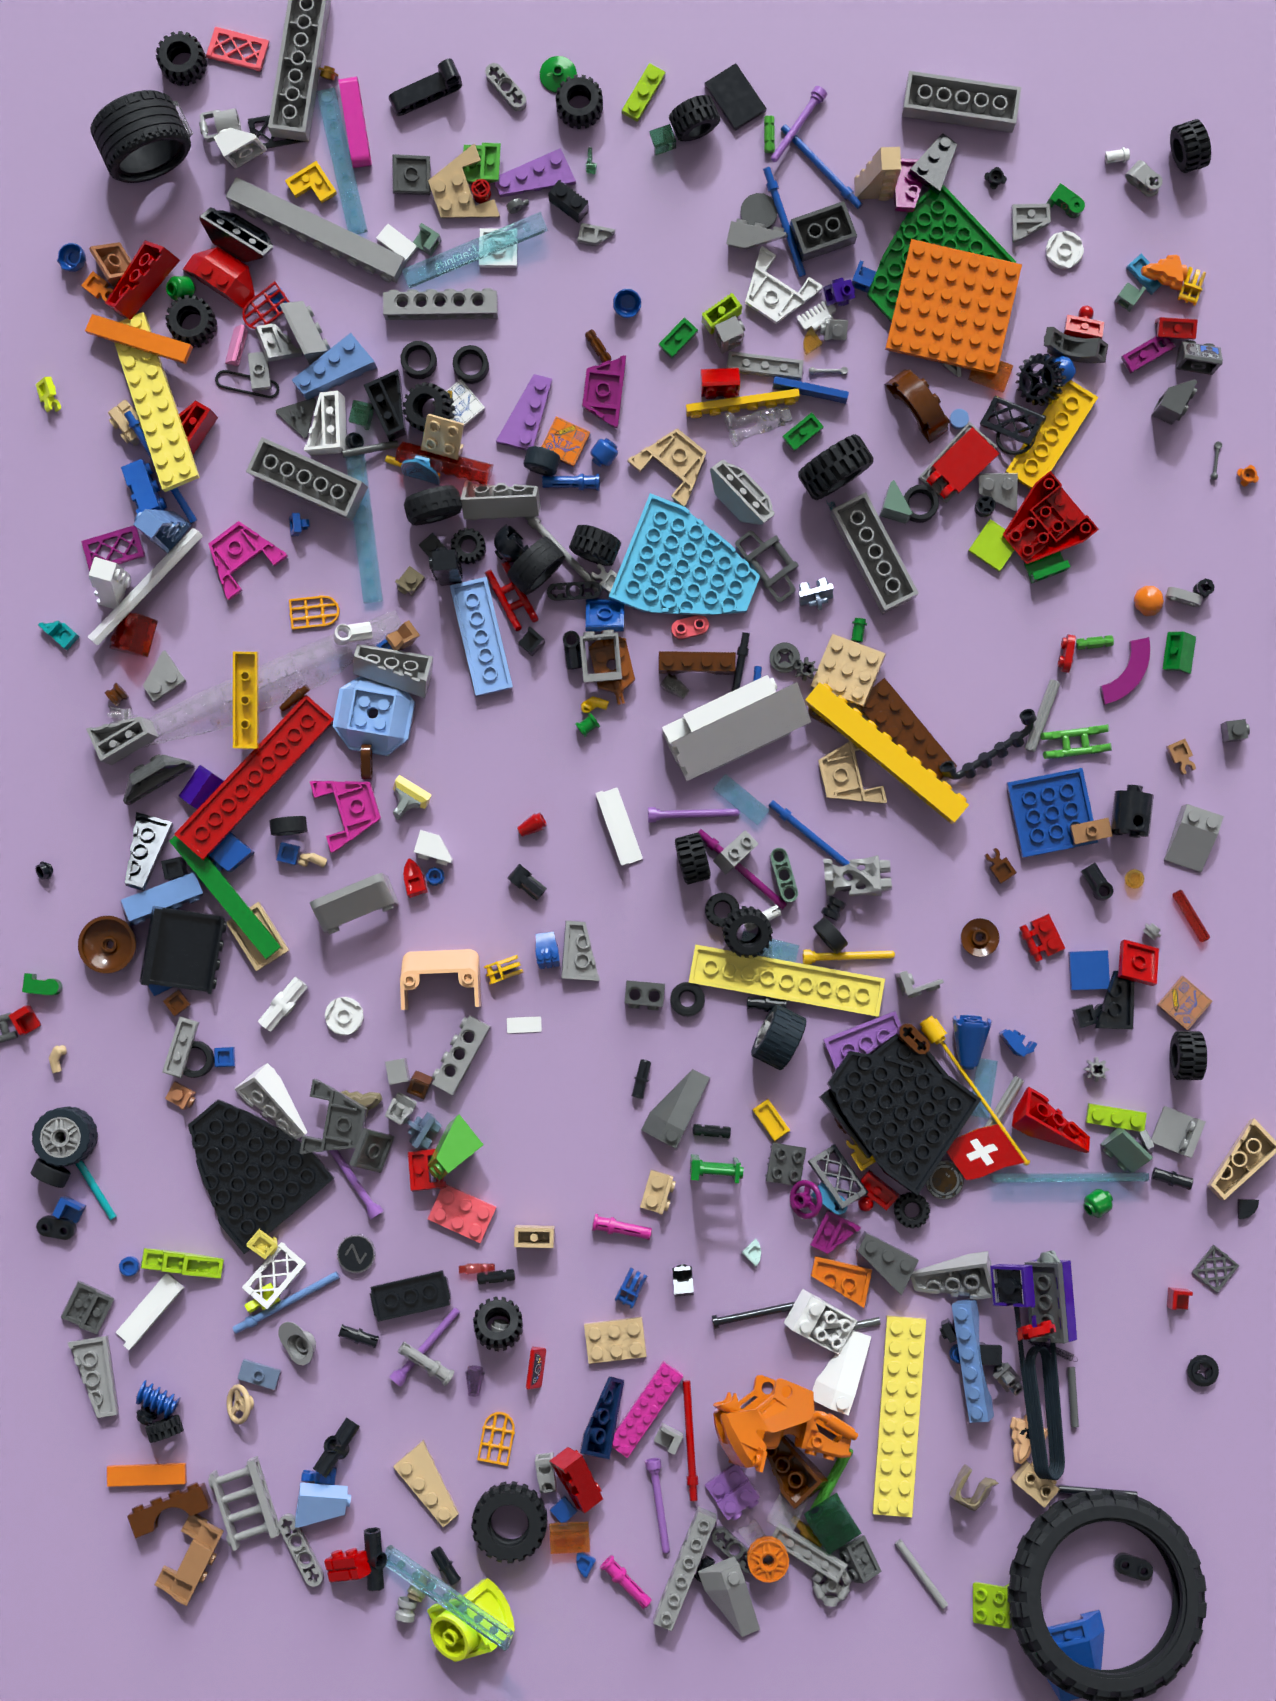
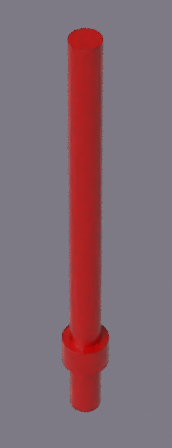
[683,1380,699,1501]

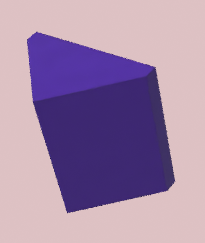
[179,765,224,809]

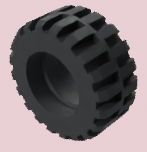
[798,434,873,500]
[471,1481,548,1563]

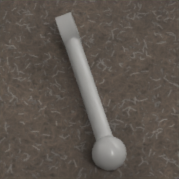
[809,367,848,375]

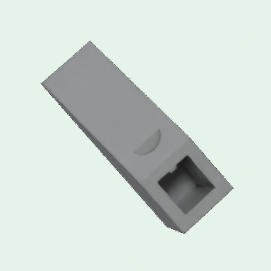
[726,219,788,250]

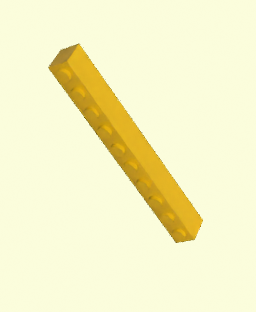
[804,682,969,824]

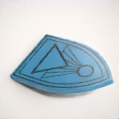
[401,455,440,485]

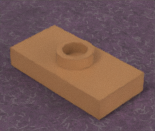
[1070,818,1113,845]

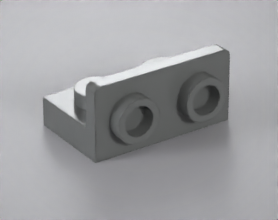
[838,1535,882,1584]

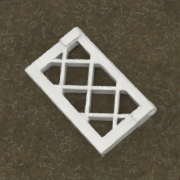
[242,1242,306,1310]

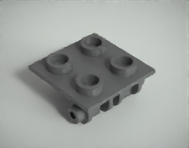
[765,1142,806,1185]

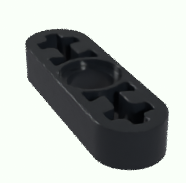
[547,581,603,601]

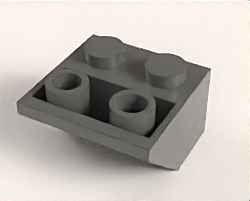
[1151,379,1197,425]

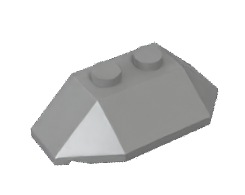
[710,460,775,525]

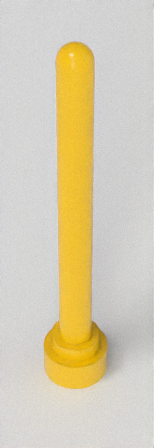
[802,949,895,965]

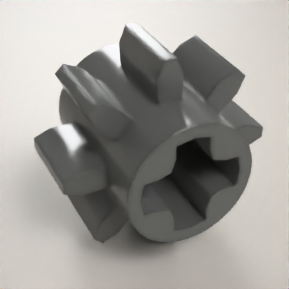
[793,657,818,681]

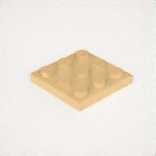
[811,634,886,707]

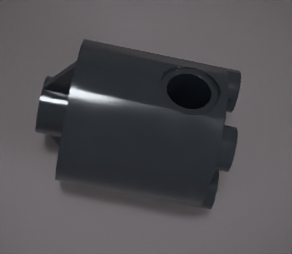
[1111,785,1154,838]

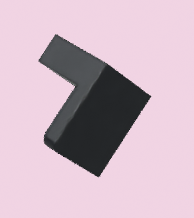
[518,627,545,657]
[161,857,188,881]
[980,1342,1002,1365]

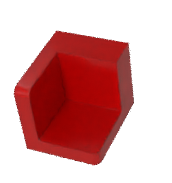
[8,1005,41,1035]
[1167,1287,1193,1310]

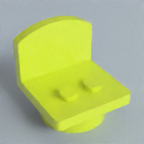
[427,1578,515,1662]

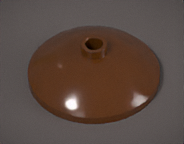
[78,916,137,973]

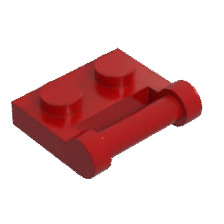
[408,1149,446,1192]

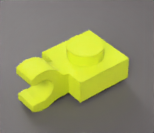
[35,377,61,412]
[244,1283,281,1313]

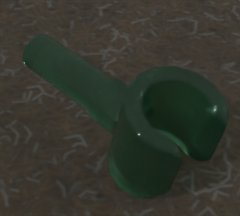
[586,147,597,174]

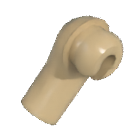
[298,853,327,867]
[49,1045,67,1073]

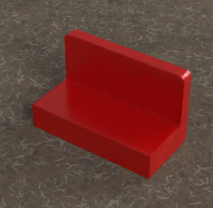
[1155,317,1198,339]

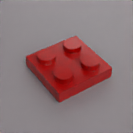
[1118,939,1159,986]

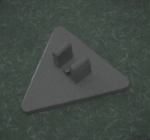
[276,398,316,439]

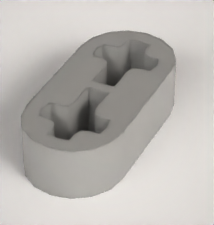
[1165,587,1203,607]

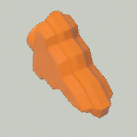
[1141,255,1188,290]

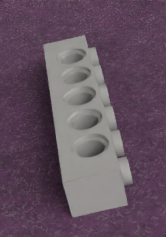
[383,288,498,320]
[653,1506,717,1631]

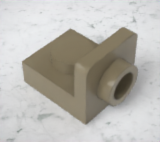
[395,566,425,596]

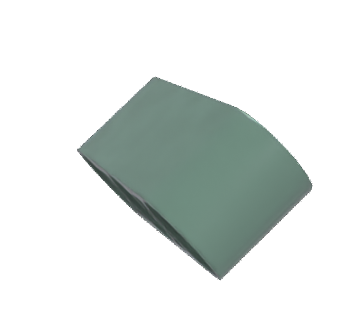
[769,848,798,903]

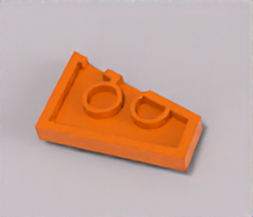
[811,1256,872,1308]

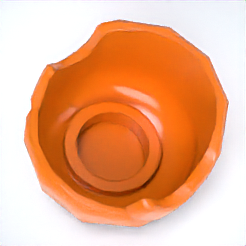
[1134,586,1164,616]

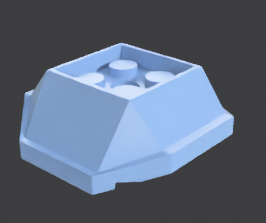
[333,676,415,756]

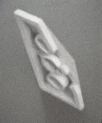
[235,1063,307,1139]
[812,1330,871,1416]

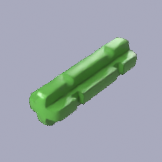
[764,115,775,153]
[1076,635,1114,650]

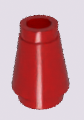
[517,812,547,837]

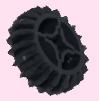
[1015,353,1066,406]

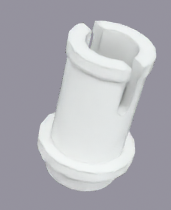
[1105,147,1130,164]

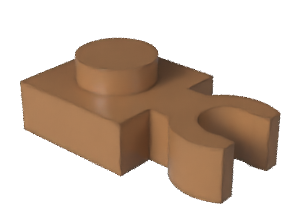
[1166,738,1196,775]

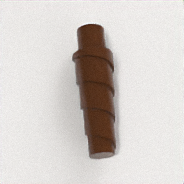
[279,685,310,711]

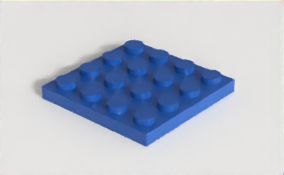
[1006,768,1098,858]

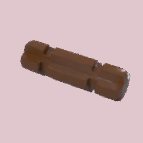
[585,329,612,363]

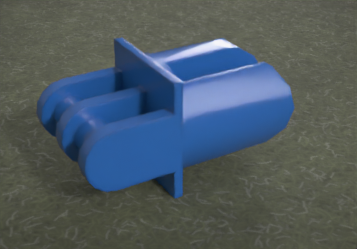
[614,1267,648,1309]

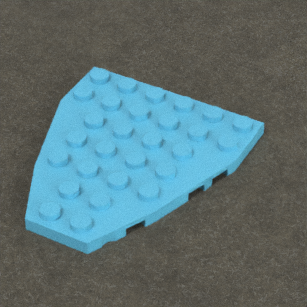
[608,493,760,616]

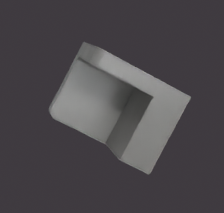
[385,1058,410,1085]
[654,1423,683,1455]

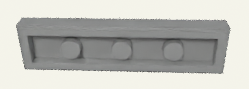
[727,351,804,380]
[772,1522,848,1584]

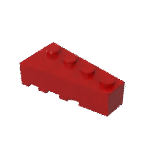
[105,240,180,320]

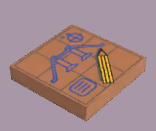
[1157,976,1212,1030]

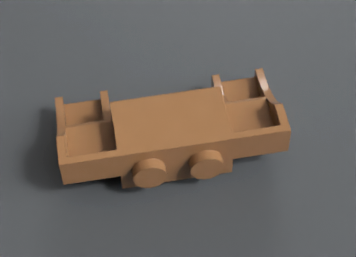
[154,1514,224,1606]

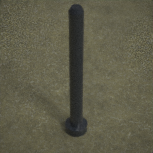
[712,1302,795,1329]

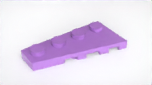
[494,148,576,198]
[496,374,552,451]
[823,1011,901,1070]

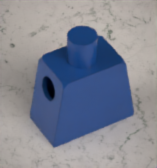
[209,832,255,872]

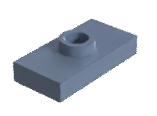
[237,1359,281,1390]

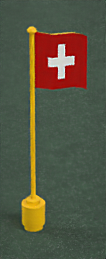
[919,1015,1030,1180]

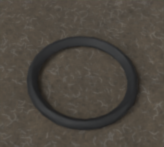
[996,419,1036,455]

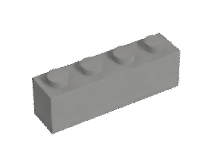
[461,480,541,520]

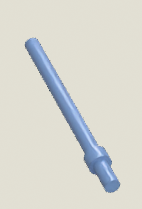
[232,1271,340,1334]

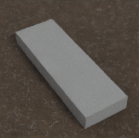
[162,1017,199,1078]

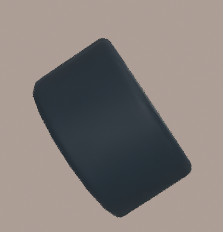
[523,446,560,476]

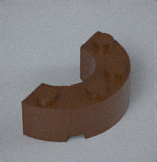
[884,369,950,444]

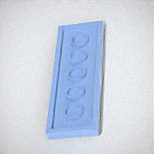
[450,577,513,697]

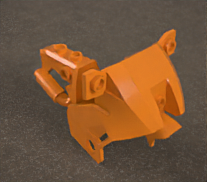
[713,1375,858,1473]

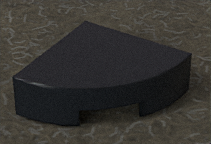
[1238,1199,1259,1219]

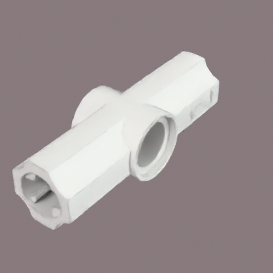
[258,977,308,1032]

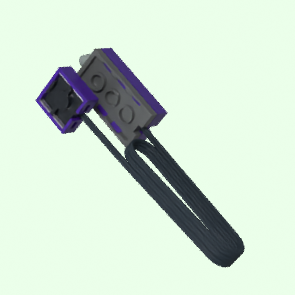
[990,1250,1077,1480]

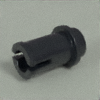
[694,1555,716,1583]

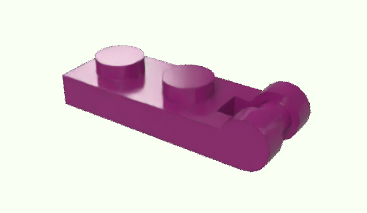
[1121,336,1176,374]

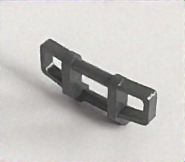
[735,531,799,603]

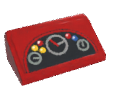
[526,1347,546,1389]

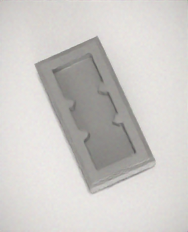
[248,352,271,391]

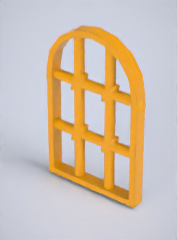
[289,595,340,630]
[477,1412,515,1466]

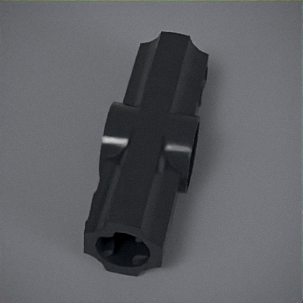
[313,1417,360,1478]
[364,1527,387,1592]

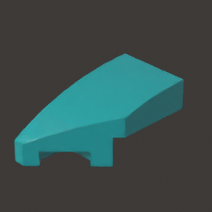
[38,621,80,650]

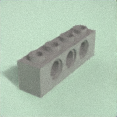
[431,1015,491,1095]

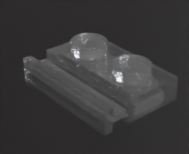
[766,1491,809,1535]

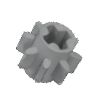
[1083,1057,1109,1082]

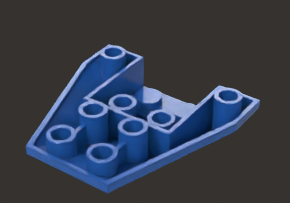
[1046,1610,1105,1701]

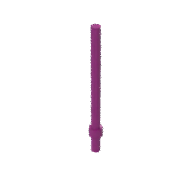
[697,829,787,910]

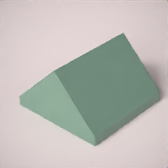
[879,480,913,524]

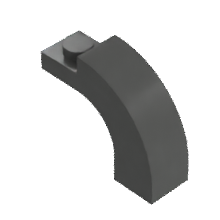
[1044,327,1108,363]

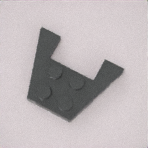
[299,1078,367,1154]

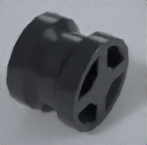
[975,495,996,517]

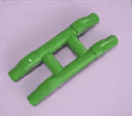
[1040,724,1112,759]

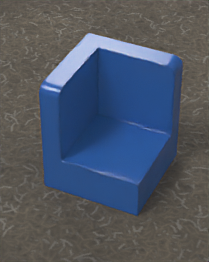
[852,260,876,293]
[52,1196,86,1223]

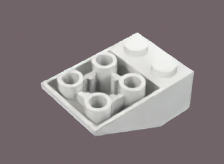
[784,1289,858,1355]

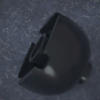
[494,524,529,562]

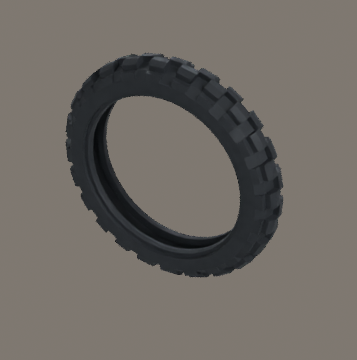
[1007,1490,1207,1701]

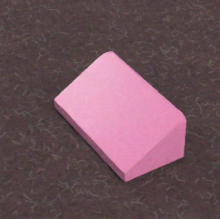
[225,324,248,367]

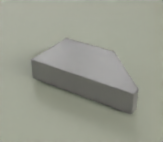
[577,223,615,246]

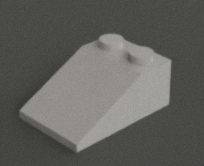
[1164,804,1224,872]

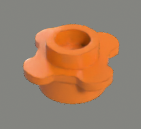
[1237,465,1259,487]

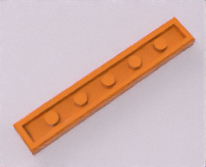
[85,314,193,364]

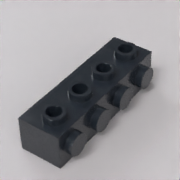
[429,548,463,586]

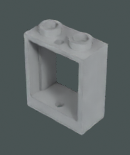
[580,630,622,683]

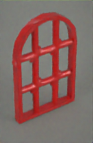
[242,281,290,329]

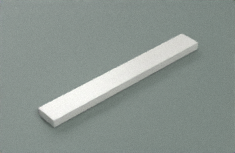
[88,528,203,645]

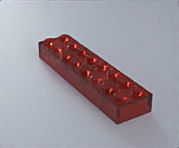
[395,441,494,484]

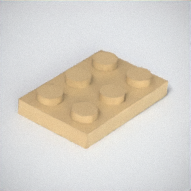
[227,902,290,971]
[584,1317,647,1364]

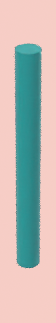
[76,1160,117,1220]

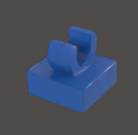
[289,513,310,537]

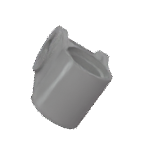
[1125,160,1163,197]

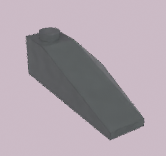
[641,1069,710,1148]

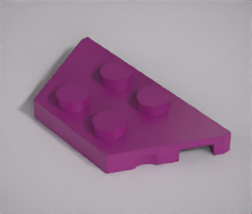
[582,355,626,429]

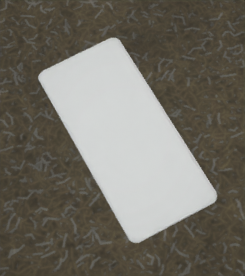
[507,1016,542,1033]

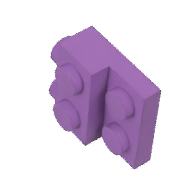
[705,1464,760,1520]

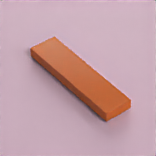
[107,1463,187,1487]

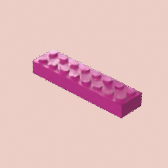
[612,1361,683,1458]

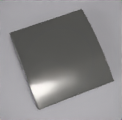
[61,1281,114,1334]

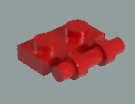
[1019,914,1065,962]

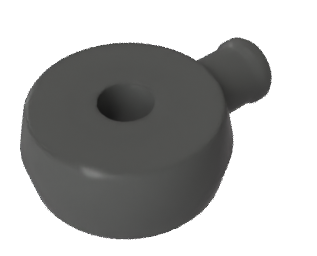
[506,198,529,214]

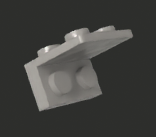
[895,971,944,998]
[1151,1106,1206,1158]

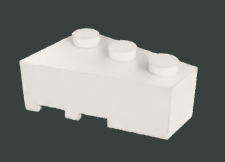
[304,391,347,456]

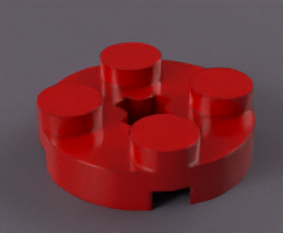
[1016,1320,1057,1341]

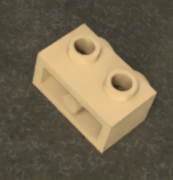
[1011,1460,1060,1508]

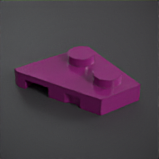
[810,1210,861,1254]

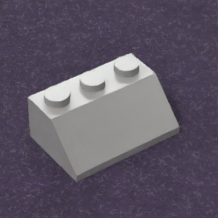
[280,301,331,365]

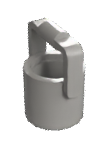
[199,108,242,142]

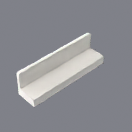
[596,788,643,867]
[116,1273,185,1350]

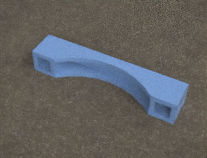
[952,1299,994,1423]

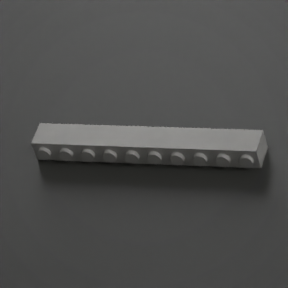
[226,177,406,283]

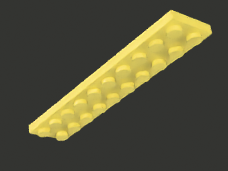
[114,312,200,492]
[689,944,885,1017]
[872,1315,926,1518]

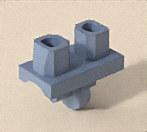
[799,578,834,611]
[407,1112,442,1149]

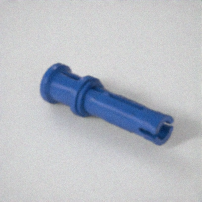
[542,474,600,491]

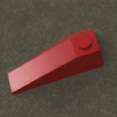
[1012,1087,1090,1153]

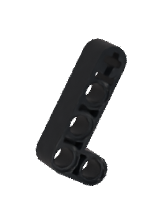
[388,58,462,116]

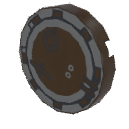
[925,1160,964,1199]

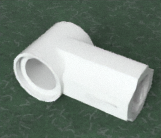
[333,622,373,645]

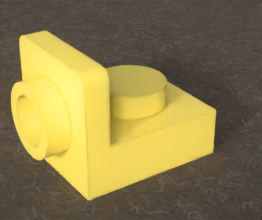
[246,1229,278,1259]

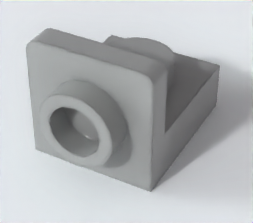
[820,318,848,341]

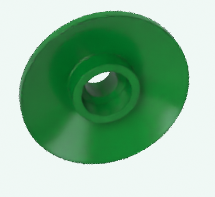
[540,56,577,93]

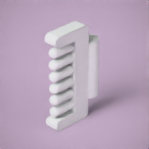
[797,299,836,332]

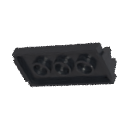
[370,1270,451,1322]

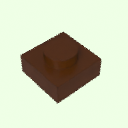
[163,989,191,1016]

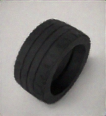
[507,536,566,595]

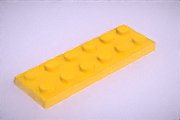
[1005,380,1098,489]

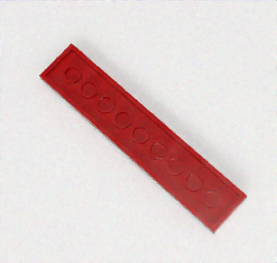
[174,695,334,861]

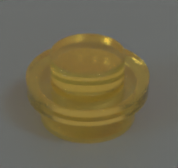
[1125,869,1144,889]

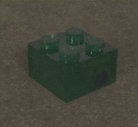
[804,1493,862,1555]

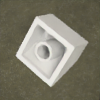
[214,128,267,169]

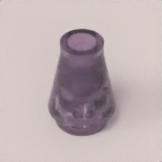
[465,1365,485,1397]

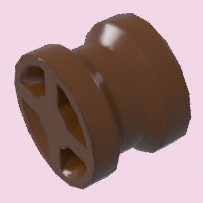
[105,683,129,707]

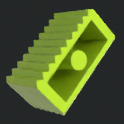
[701,293,743,335]

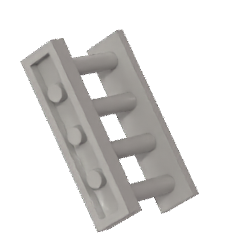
[208,1456,281,1551]

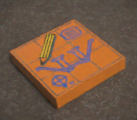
[541,416,590,467]

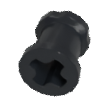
[1193,578,1215,599]

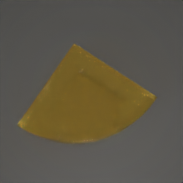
[803,328,822,355]

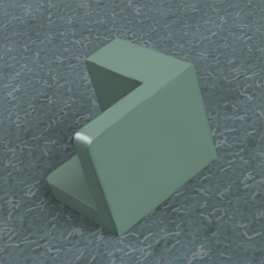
[413,223,441,256]
[1115,283,1146,312]

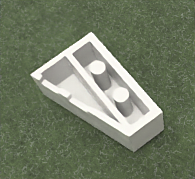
[89,557,131,609]

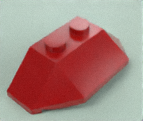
[182,246,255,309]

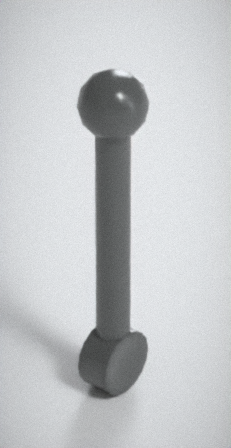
[1210,441,1222,480]

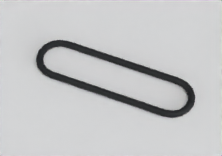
[215,370,279,398]

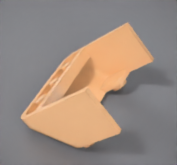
[400,949,481,1010]

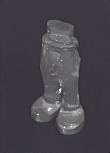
[724,406,792,447]

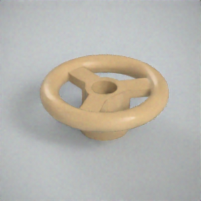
[227,1384,254,1424]

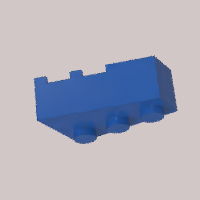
[121,459,167,514]

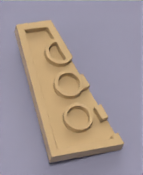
[393,1440,459,1527]

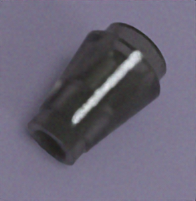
[660,673,689,699]

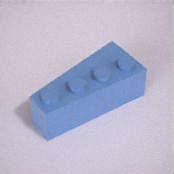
[121,872,203,926]

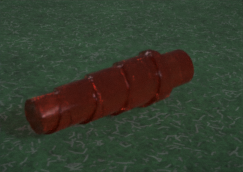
[459,1263,495,1275]

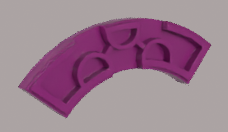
[1100,637,1150,705]

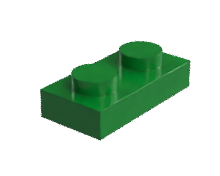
[658,317,698,358]
[782,412,824,452]

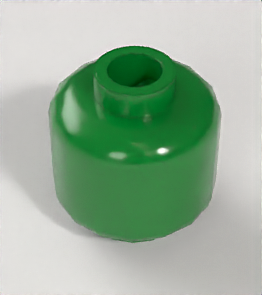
[166,276,195,301]
[1083,1189,1113,1218]

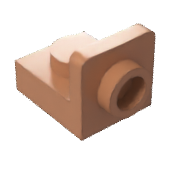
[165,1081,196,1110]

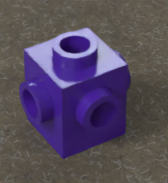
[823,278,855,307]

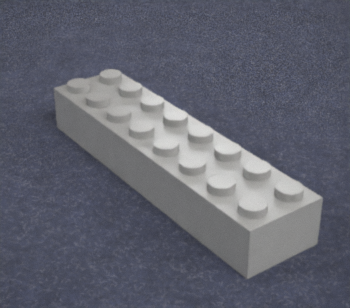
[268,0,331,142]

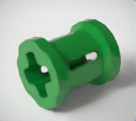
[575,713,600,737]

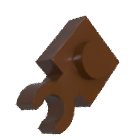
[984,848,1017,884]

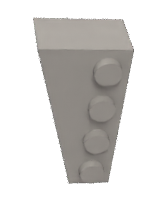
[353,644,433,698]

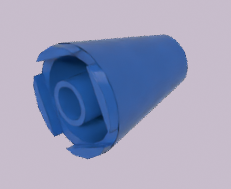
[952,1015,992,1070]

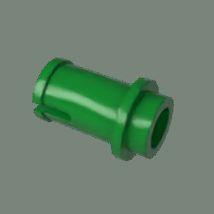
[851,618,867,643]

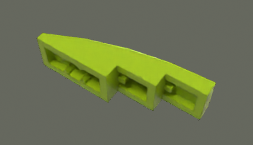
[141,1248,224,1279]

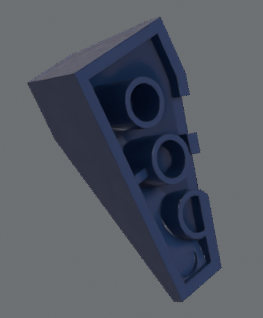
[580,1376,624,1460]

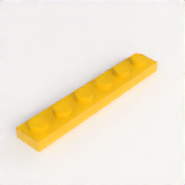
[686,389,800,418]

